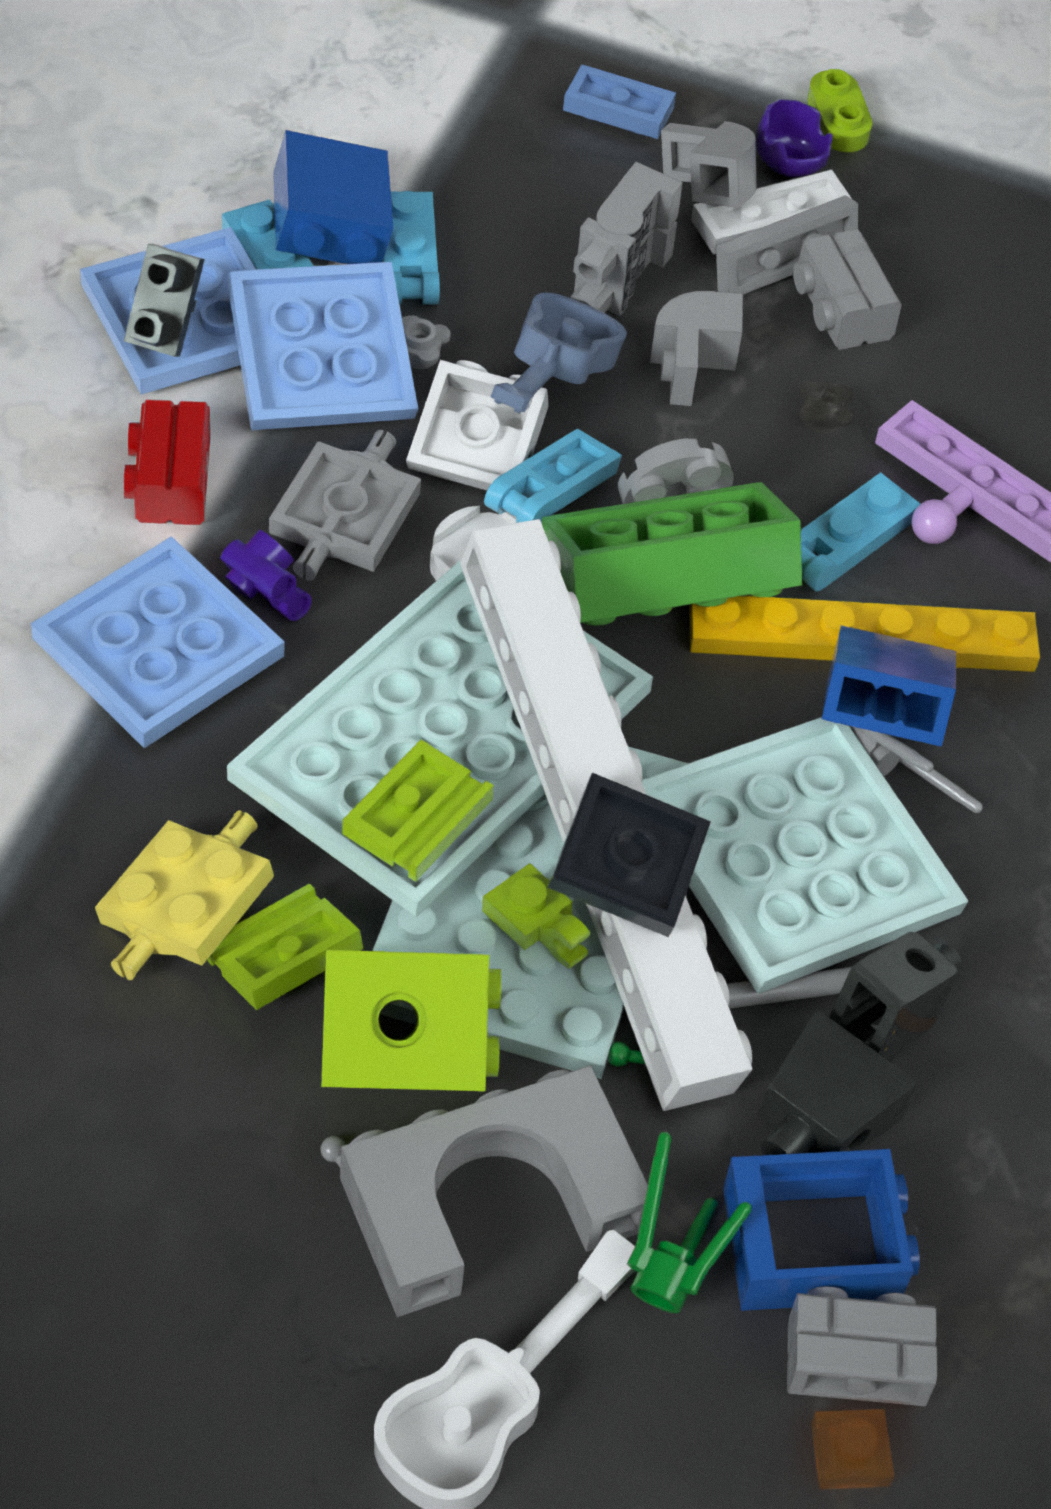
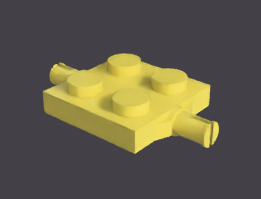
[95,810,274,980]

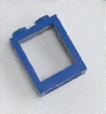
[723,1149,920,1311]

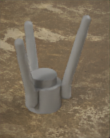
[849,726,983,813]

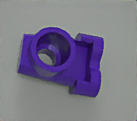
[220,530,312,621]

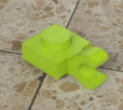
[482,863,590,969]

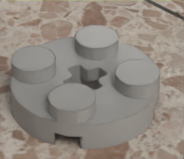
[618,438,734,504]

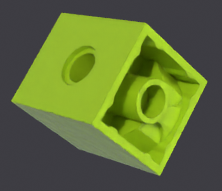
[321,950,501,1091]

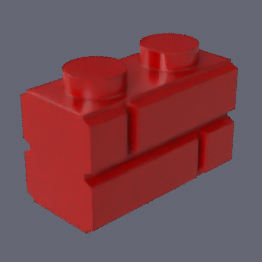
[124,399,211,525]

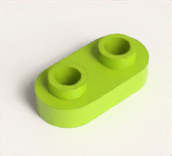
[807,69,873,152]

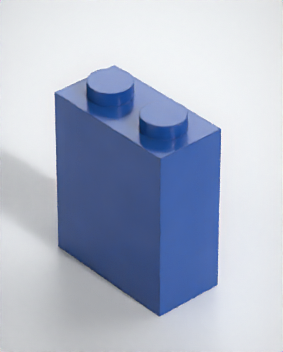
[273,130,394,264]
[822,625,956,747]

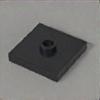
[547,772,711,937]

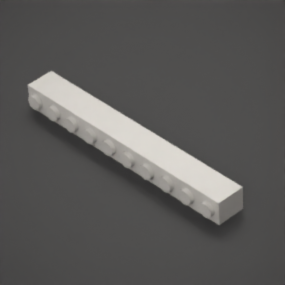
[460,519,752,1111]

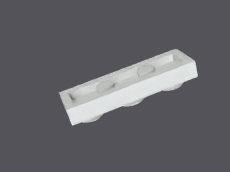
[691,170,852,255]

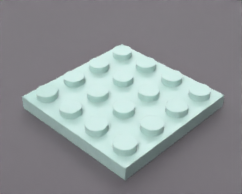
[641,717,968,994]

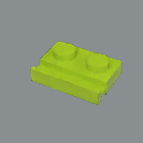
[342,739,494,882]
[207,884,363,1010]

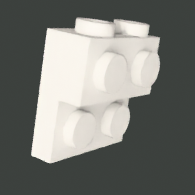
[406,360,549,490]

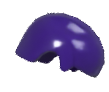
[755,99,833,177]

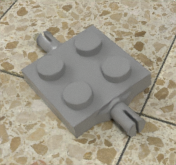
[269,430,421,580]

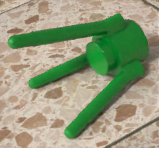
[627,1132,752,1314]

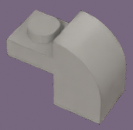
[661,121,757,208]
[650,291,743,406]

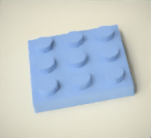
[80,227,256,395]
[227,262,418,430]
[31,536,284,748]

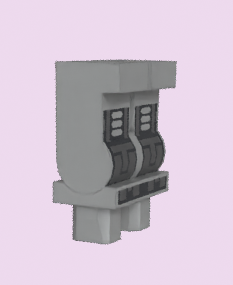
[571,162,683,316]

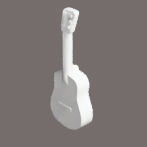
[374,1230,635,1509]

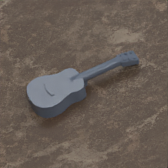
[491,293,627,414]

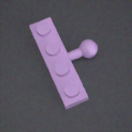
[875,400,1051,562]

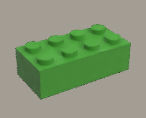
[542,482,802,626]

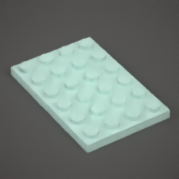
[227,560,653,917]
[373,747,689,1079]

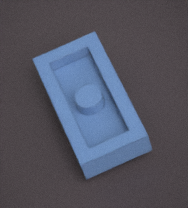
[563,64,676,139]

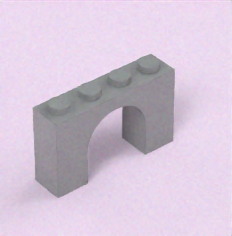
[340,1066,648,1317]

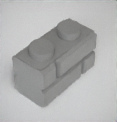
[793,229,902,350]
[787,1287,937,1407]

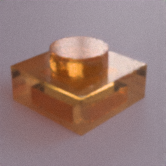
[811,1409,894,1489]

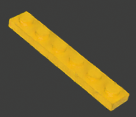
[689,596,1040,672]

